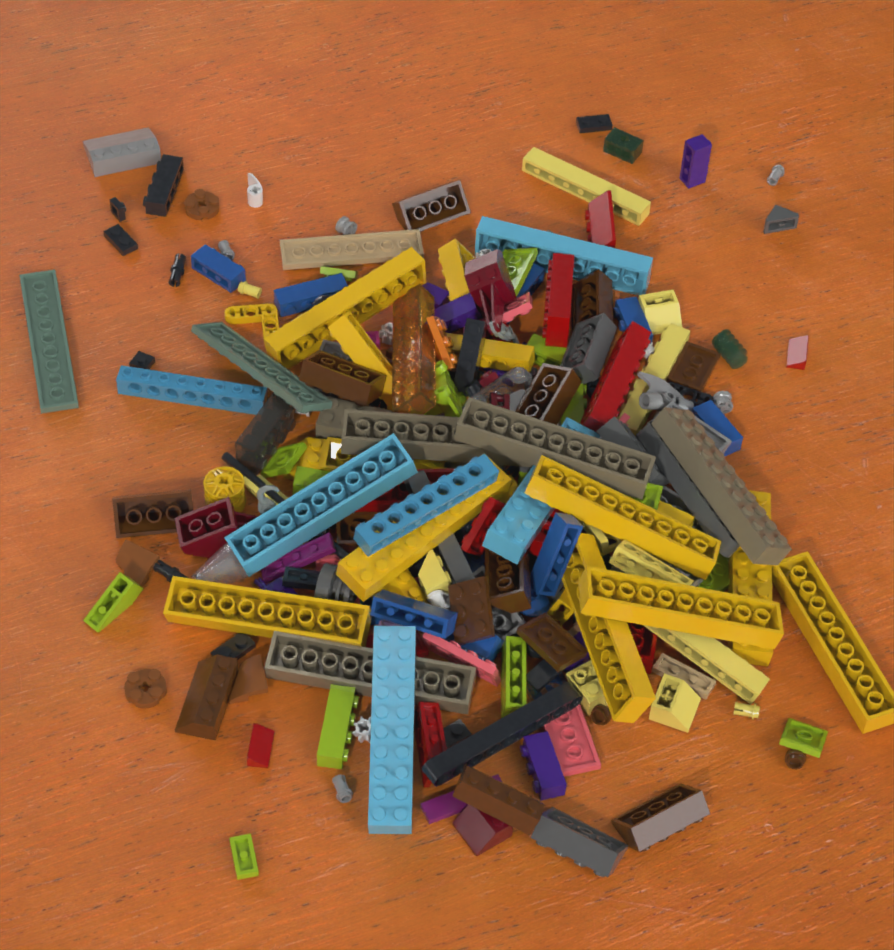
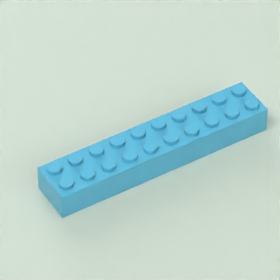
[475,216,653,296]
[482,417,600,564]
[224,433,418,577]
[368,626,416,834]

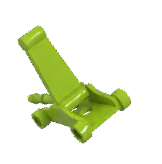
[390,360,467,417]

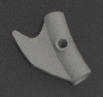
[637,371,694,412]

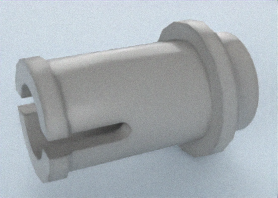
[767,165,785,186]
[218,240,235,260]
[332,774,353,803]

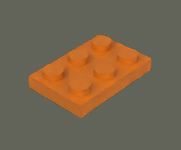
[426,316,459,372]

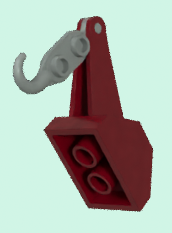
[464,249,520,344]
[174,485,279,558]

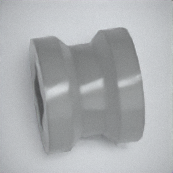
[335,216,357,235]
[713,391,733,414]

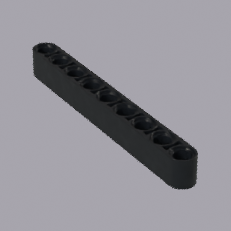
[422,682,583,786]

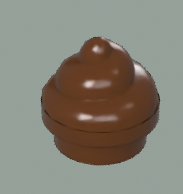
[591,704,611,725]
[785,749,806,769]

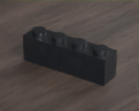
[143,154,184,217]
[454,318,487,392]

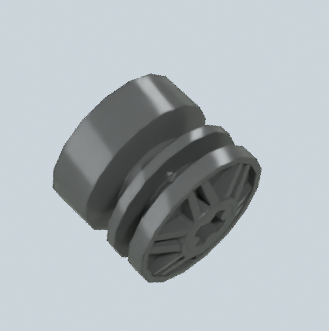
[314,563,357,603]

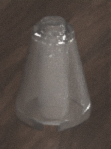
[191,543,247,584]

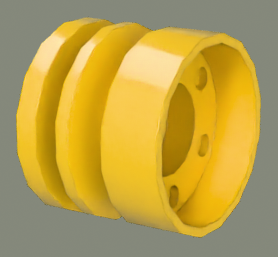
[203,466,246,513]

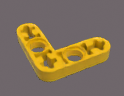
[224,304,279,344]

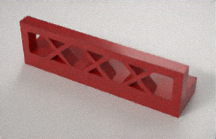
[414,702,447,788]

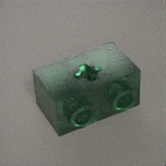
[603,127,644,164]

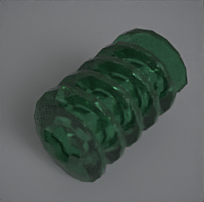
[712,329,748,369]

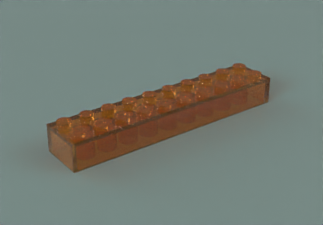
[392,283,436,415]

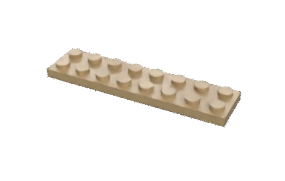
[280,229,424,270]

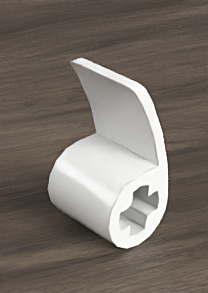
[247,173,263,208]

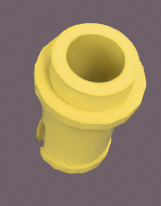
[238,281,262,299]
[733,702,760,720]

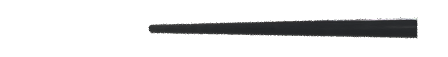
[222,452,350,560]

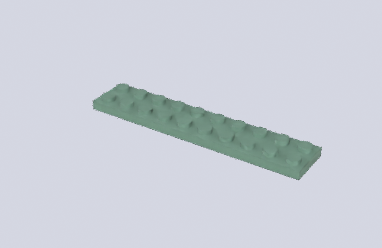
[19,270,79,414]
[191,322,333,413]

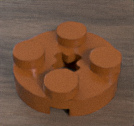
[184,189,219,220]
[124,669,167,709]

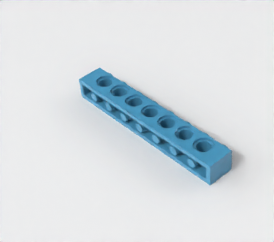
[116,365,268,416]
[354,454,499,557]

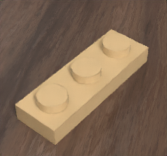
[652,653,716,700]

